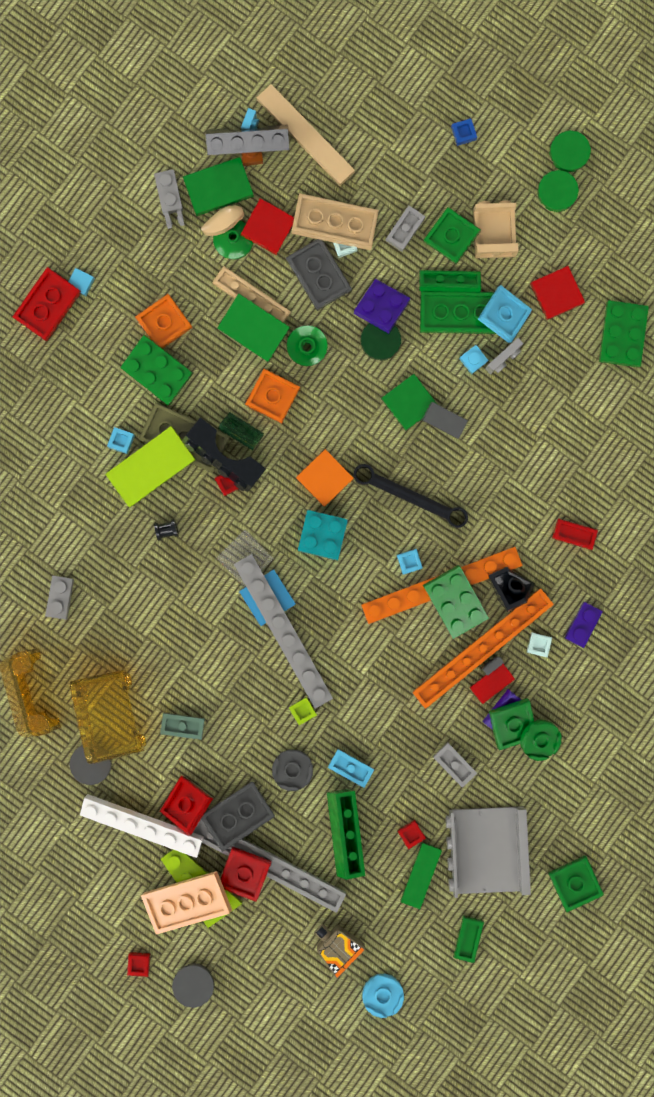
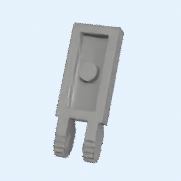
[154,169,185,229]

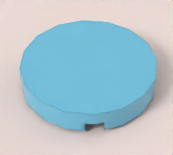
[362,973,404,1018]

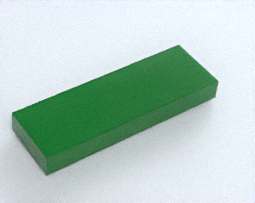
[419,270,481,292]
[400,842,442,910]

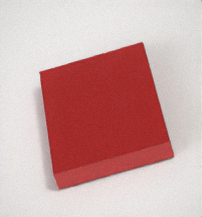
[13,267,81,341]

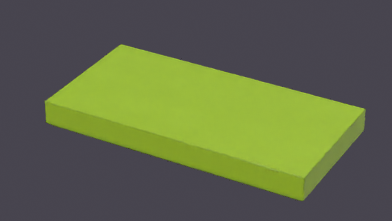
[105,426,196,508]

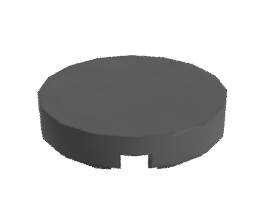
[69,743,112,785]
[272,749,313,791]
[172,963,215,1008]

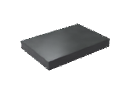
[286,239,352,311]
[201,781,275,852]

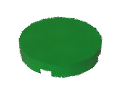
[549,130,591,173]
[537,170,579,212]
[520,719,562,761]

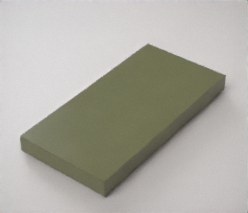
[138,402,230,474]

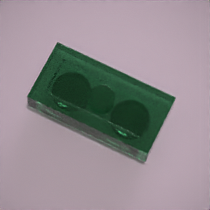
[218,412,264,451]

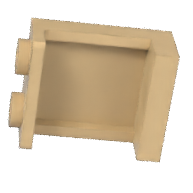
[473,200,518,258]

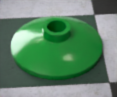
[213,220,253,260]
[287,325,328,366]

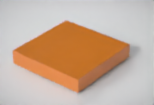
[135,294,192,348]
[245,369,300,424]
[296,449,354,507]

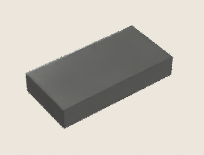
[422,402,468,439]

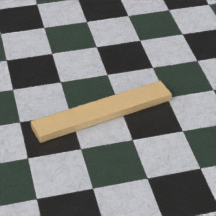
[256,84,355,186]

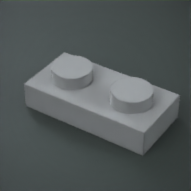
[386,206,426,252]
[485,338,524,375]
[45,576,74,620]
[433,742,477,788]

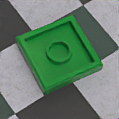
[423,207,481,265]
[381,374,438,431]
[489,698,534,751]
[548,856,604,913]

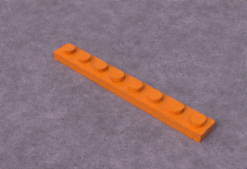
[361,547,523,624]
[412,588,554,709]

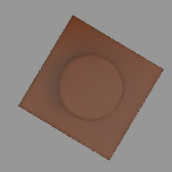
[242,152,263,166]

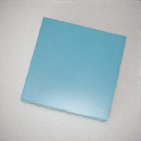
[478,285,532,343]

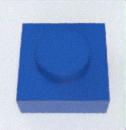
[451,118,477,146]

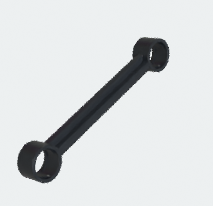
[353,464,468,528]

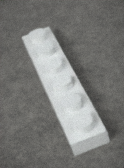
[80,794,204,858]

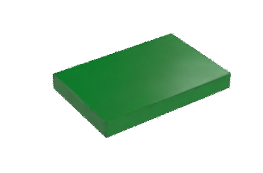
[183,157,254,216]
[217,293,291,362]

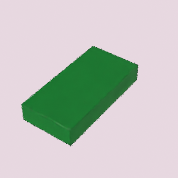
[453,915,484,963]

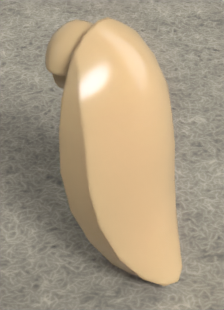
[201,205,244,236]

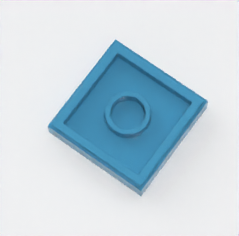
[239,570,296,626]

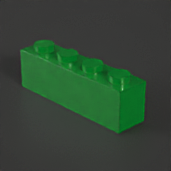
[327,789,365,880]

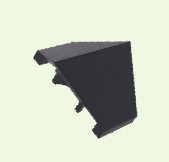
[489,567,535,612]

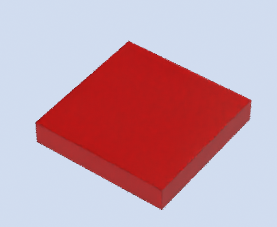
[241,198,294,255]
[530,266,585,320]
[159,776,213,835]
[220,847,272,902]

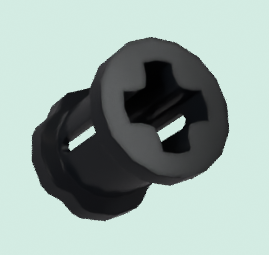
[154,519,179,541]

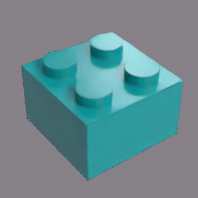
[298,510,348,561]

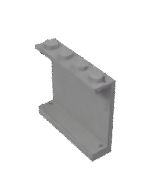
[445,806,531,898]

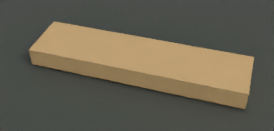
[212,266,291,323]

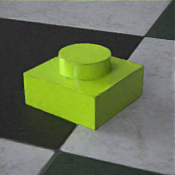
[289,697,317,726]

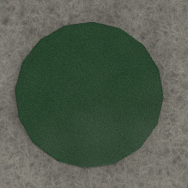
[361,323,401,361]

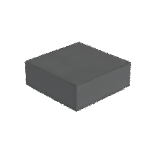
[481,656,504,675]

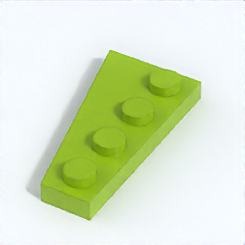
[160,849,243,928]

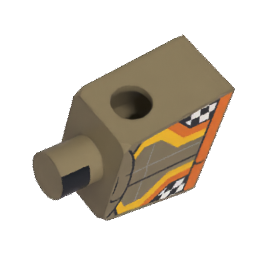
[314,923,365,979]

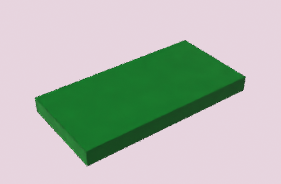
[420,291,496,334]

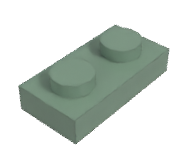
[160,713,205,740]

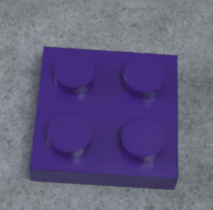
[354,279,410,334]

